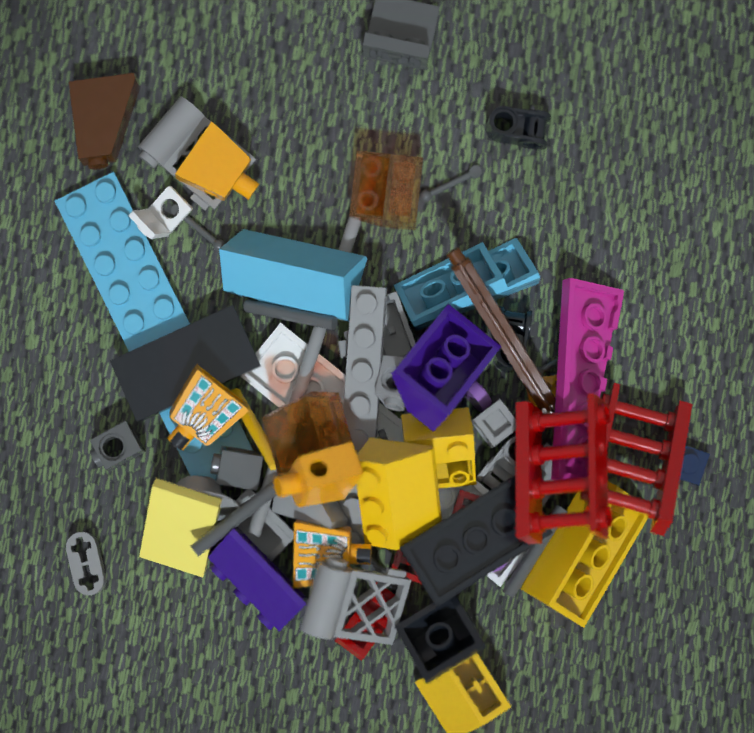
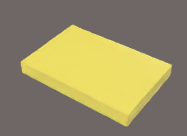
[139,478,222,578]

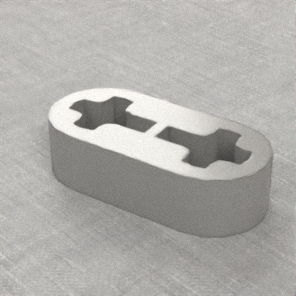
[66,532,106,595]

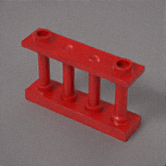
[580,383,693,536]
[516,393,613,545]

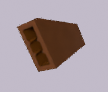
[69,73,140,169]

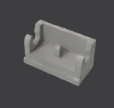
[383,291,416,357]
[235,489,294,561]

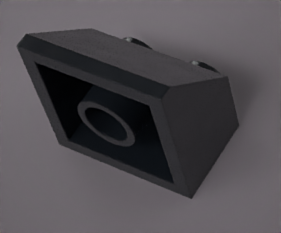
[394,595,486,684]

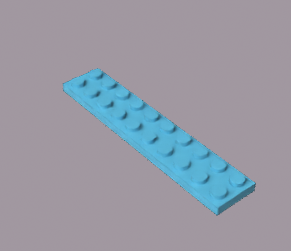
[55,172,254,486]

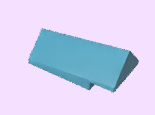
[219,229,367,321]
[394,238,541,331]

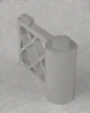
[138,96,256,211]
[300,556,411,645]

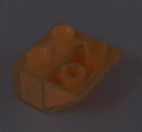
[349,151,423,230]

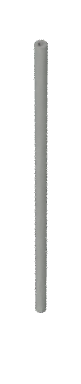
[247,156,381,537]

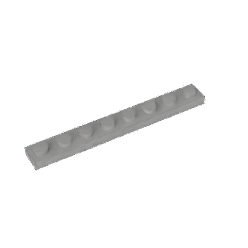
[338,285,387,544]

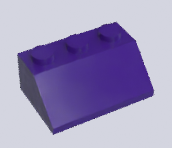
[391,304,501,432]
[208,529,308,631]

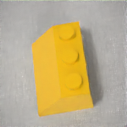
[356,437,442,550]

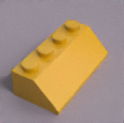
[520,481,648,628]

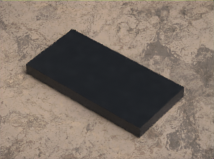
[110,305,261,423]
[400,475,553,607]

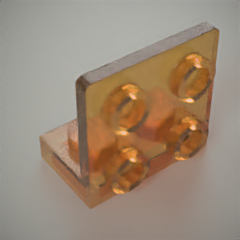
[262,391,353,476]

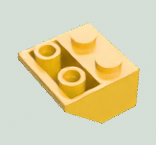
[401,407,476,489]
[414,653,511,733]

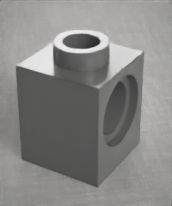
[90,421,146,471]
[210,445,263,490]

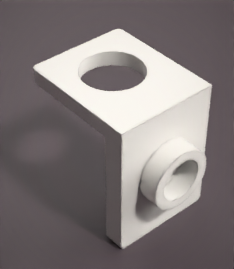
[128,186,193,239]

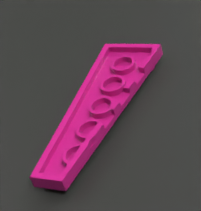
[551,278,624,480]

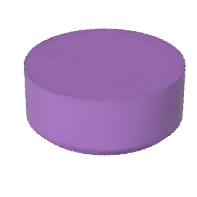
[464,381,492,413]

